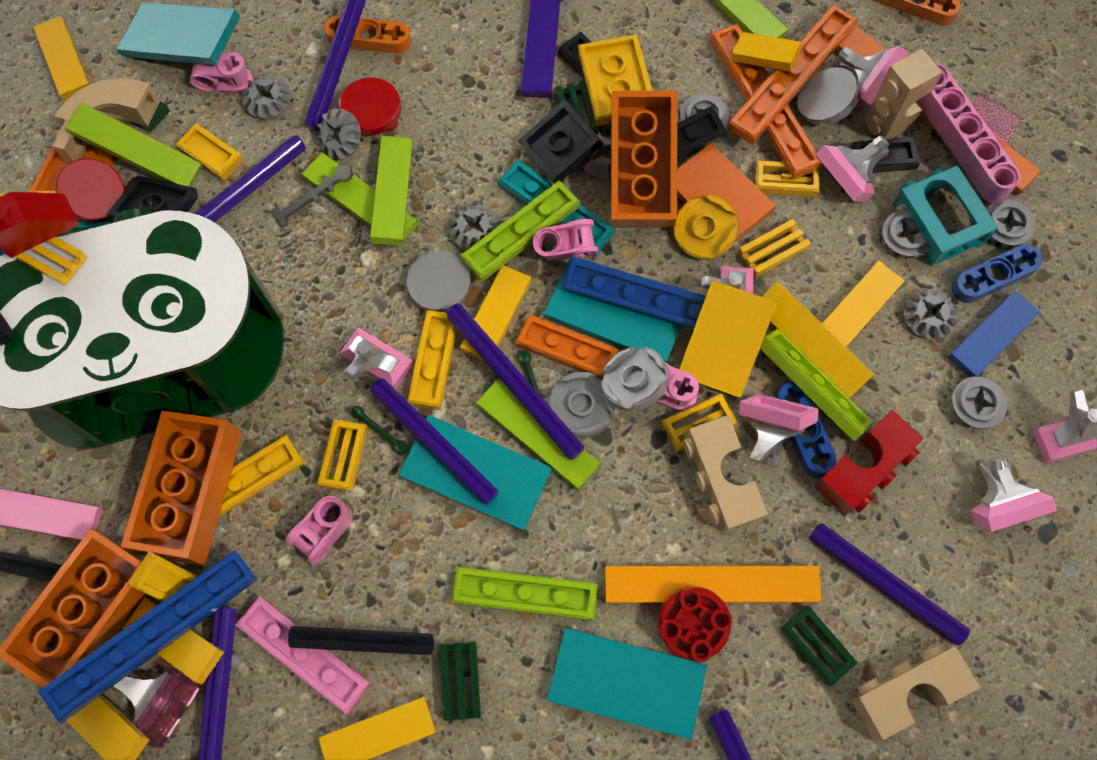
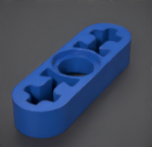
[952,244,1043,303]
[776,382,836,478]

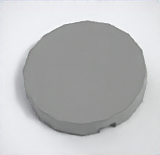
[797,67,860,126]
[406,251,471,313]
[601,347,669,412]
[548,372,615,438]

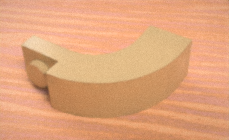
[52,78,160,163]

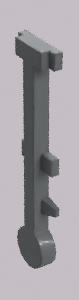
[272,164,353,228]

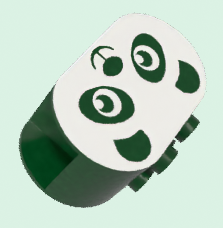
[0,209,285,449]

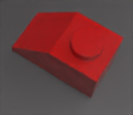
[0,192,80,258]

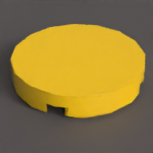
[674,195,738,260]

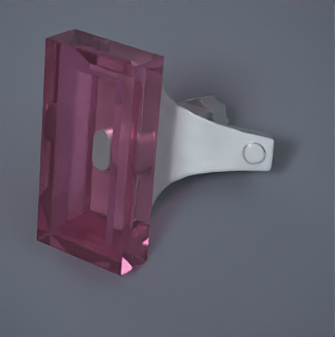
[114,667,203,749]

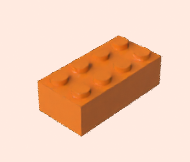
[610,91,677,228]
[120,411,242,566]
[0,528,147,688]

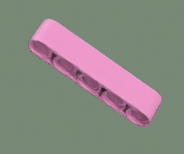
[916,63,1020,204]

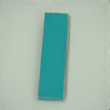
[498,159,616,257]

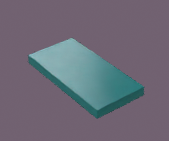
[116,2,240,65]
[544,259,683,363]
[398,415,552,532]
[547,628,707,740]

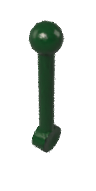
[518,351,541,396]
[351,406,408,455]

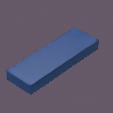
[947,291,1041,377]

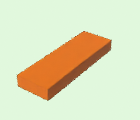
[515,314,620,380]

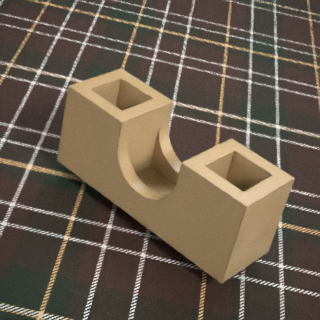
[864,48,943,139]
[682,415,768,531]
[850,644,980,741]

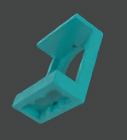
[892,165,998,267]

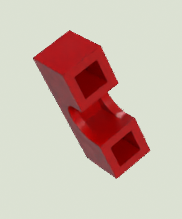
[814,409,924,516]

